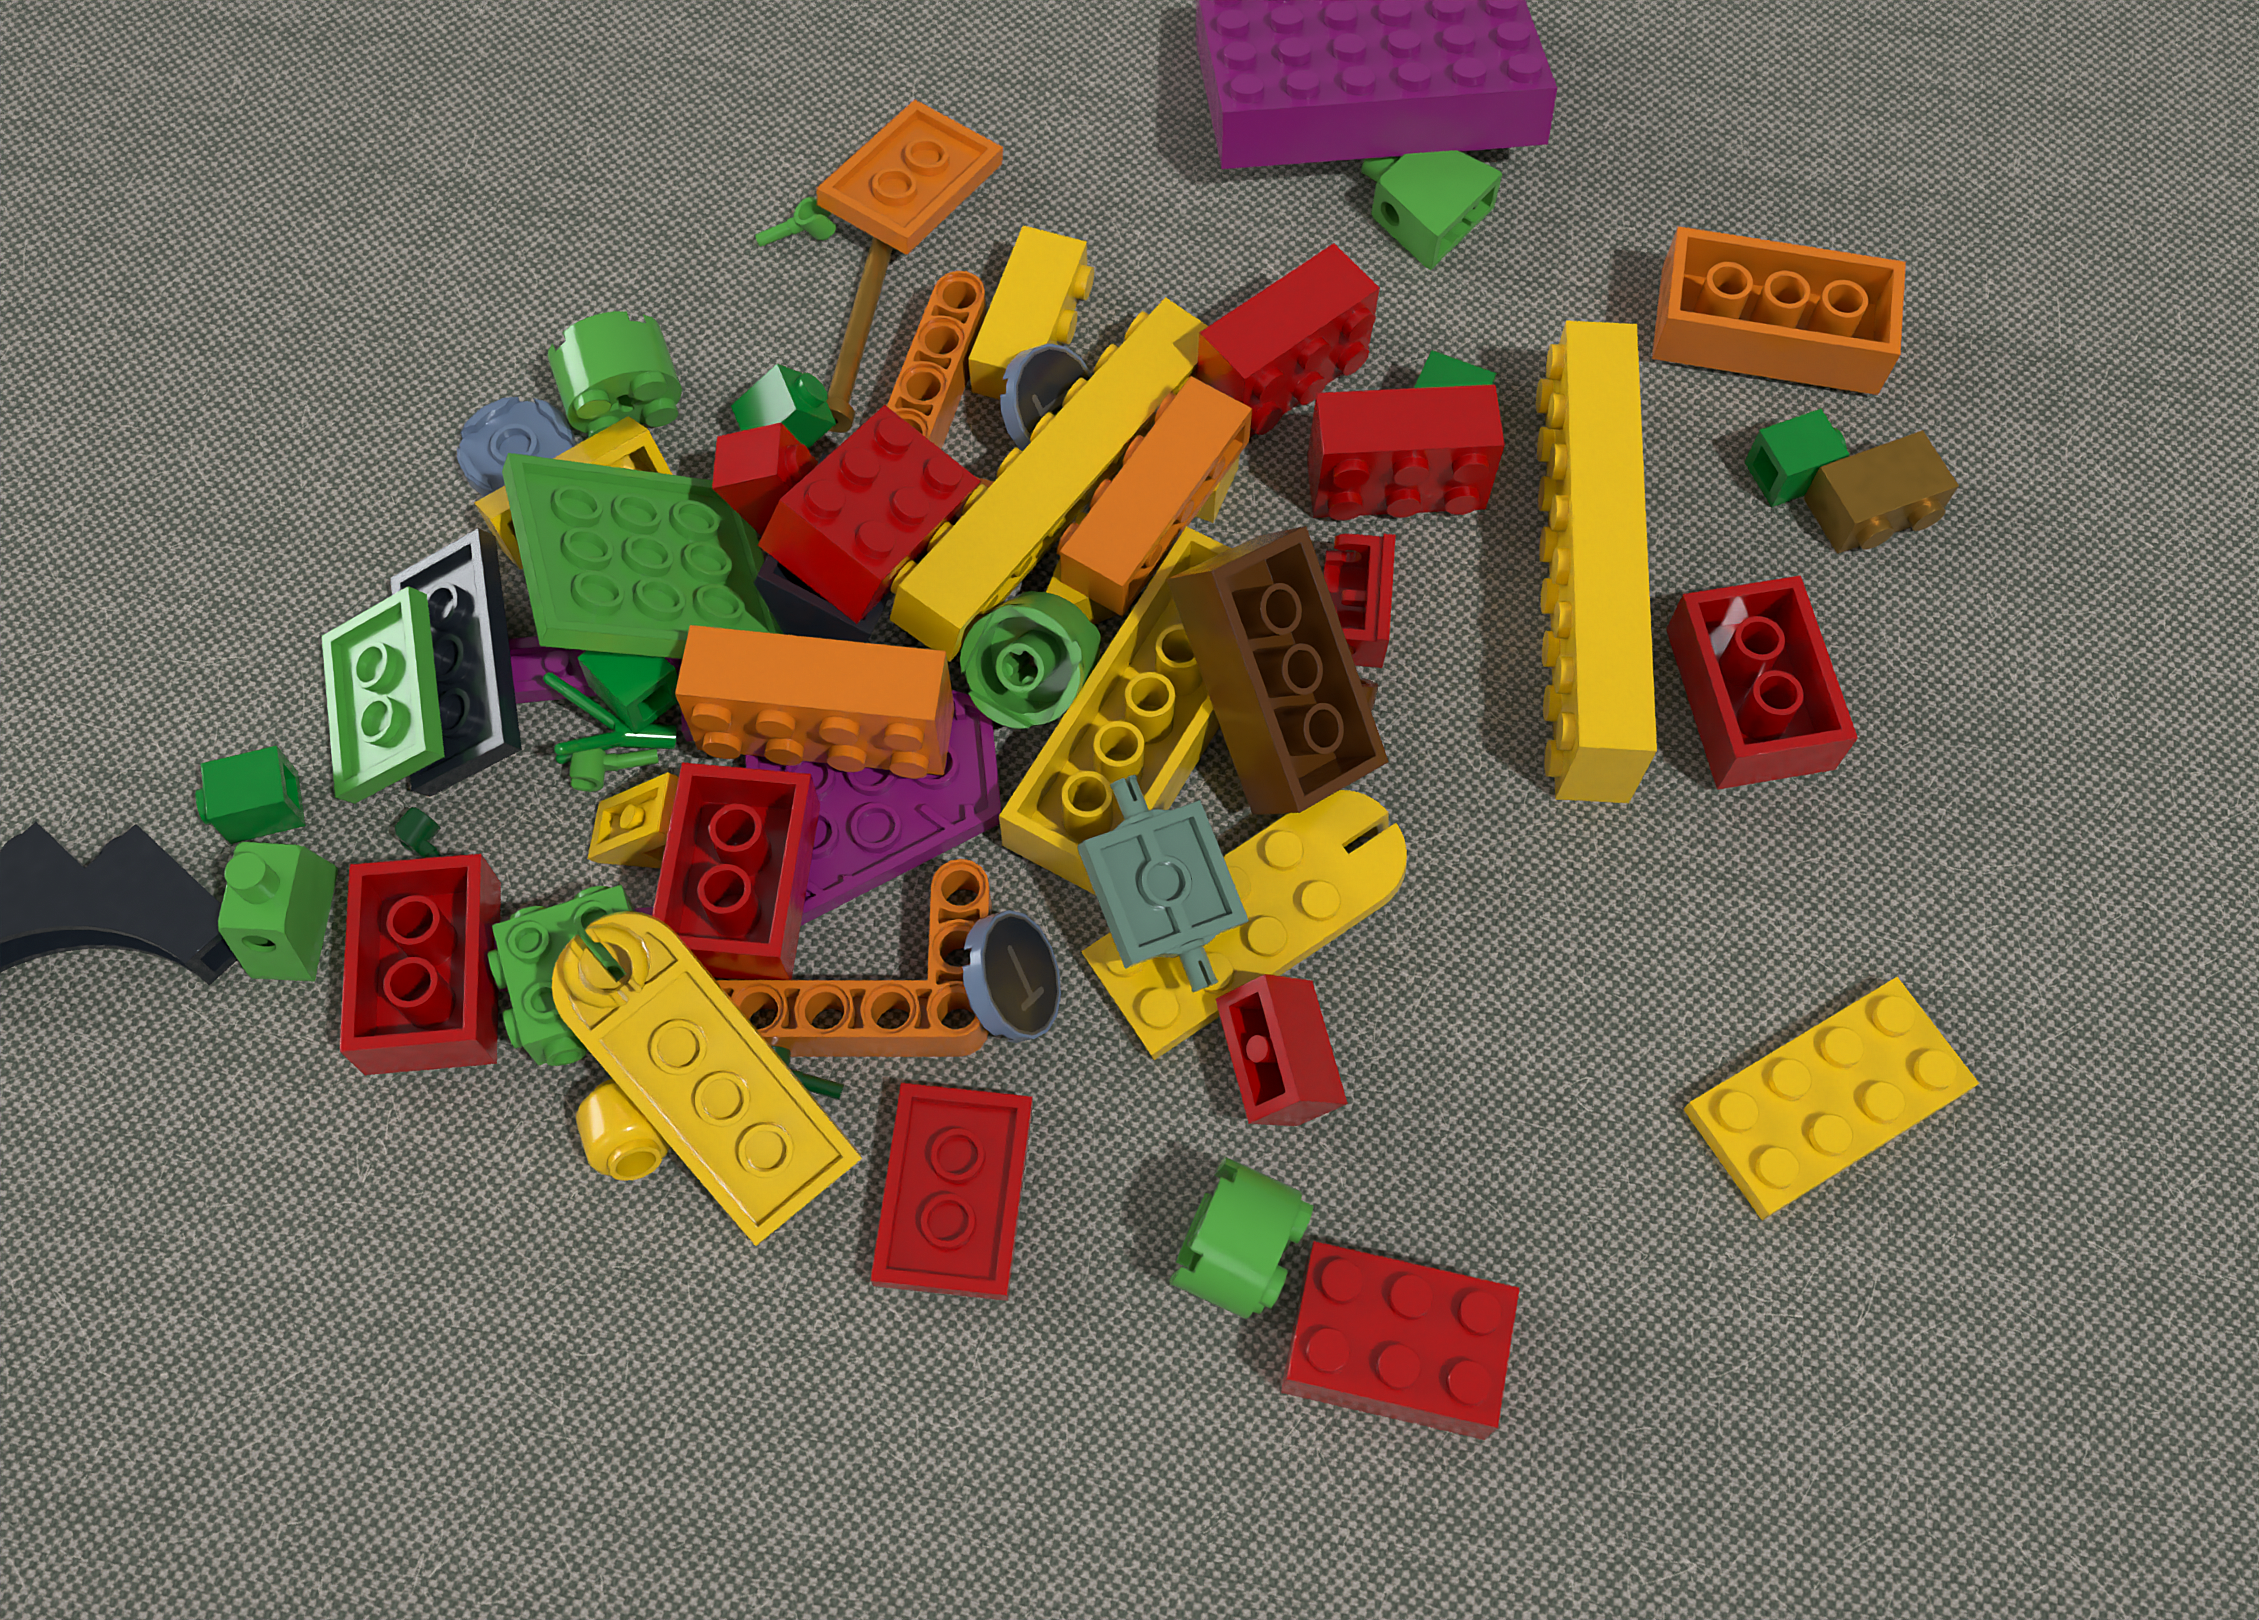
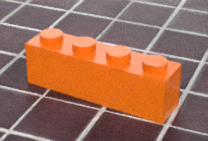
[1057,376,1252,617]

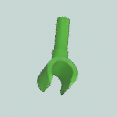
[755,197,836,247]
[569,748,659,792]

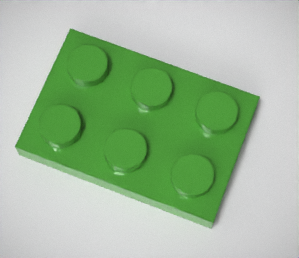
[321,586,445,804]

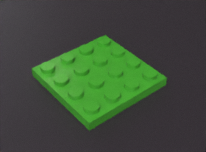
[502,453,784,659]

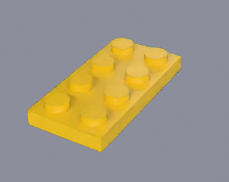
[1683,977,1980,1221]

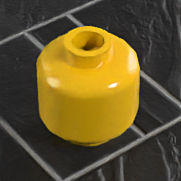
[576,1079,671,1181]

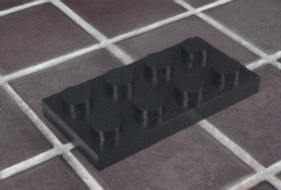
[390,528,522,797]

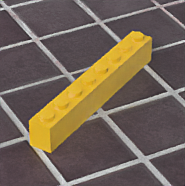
[889,297,1208,662]

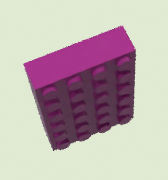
[1196,0,1557,169]

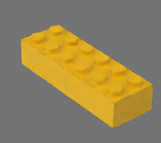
[999,526,1231,895]

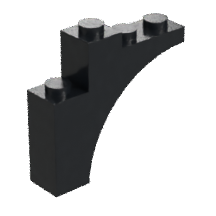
[0,822,238,986]

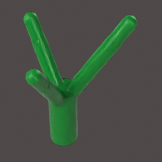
[543,672,676,764]

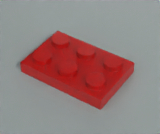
[870,1083,1033,1301]

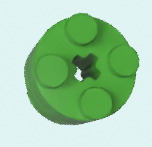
[547,311,682,438]
[960,591,1101,729]
[1170,1157,1314,1319]

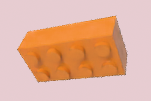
[1652,226,1906,395]
[675,625,954,779]

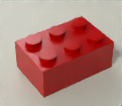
[1196,243,1380,438]
[1307,384,1505,520]
[758,405,981,624]
[1666,575,1858,790]
[652,762,820,980]
[339,854,501,1075]
[1281,1241,1520,1440]

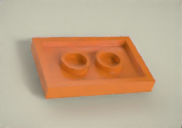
[817,100,1003,255]

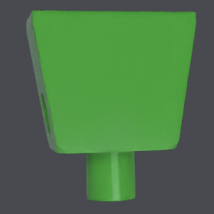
[1362,150,1503,271]
[218,842,339,982]

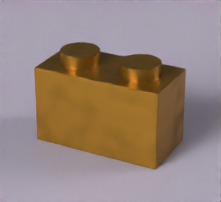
[1803,430,1959,554]

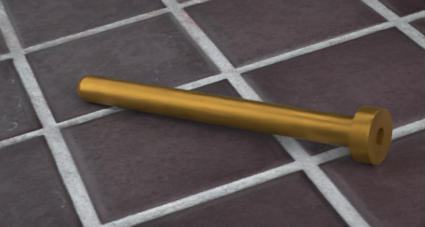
[826,236,893,433]

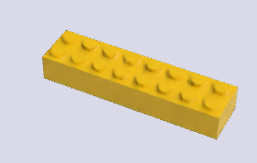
[1536,320,1657,803]

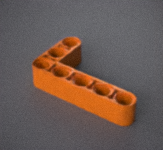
[887,271,994,522]
[716,859,992,1057]

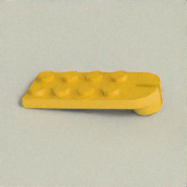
[1081,790,1407,1060]
[552,911,862,1246]

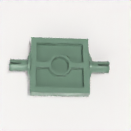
[1077,775,1249,993]

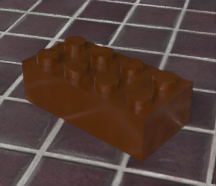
[1166,526,1389,815]

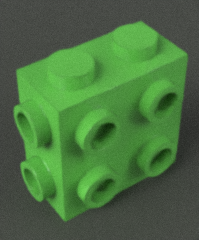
[488,885,636,1066]

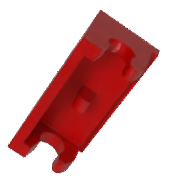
[1323,533,1396,668]

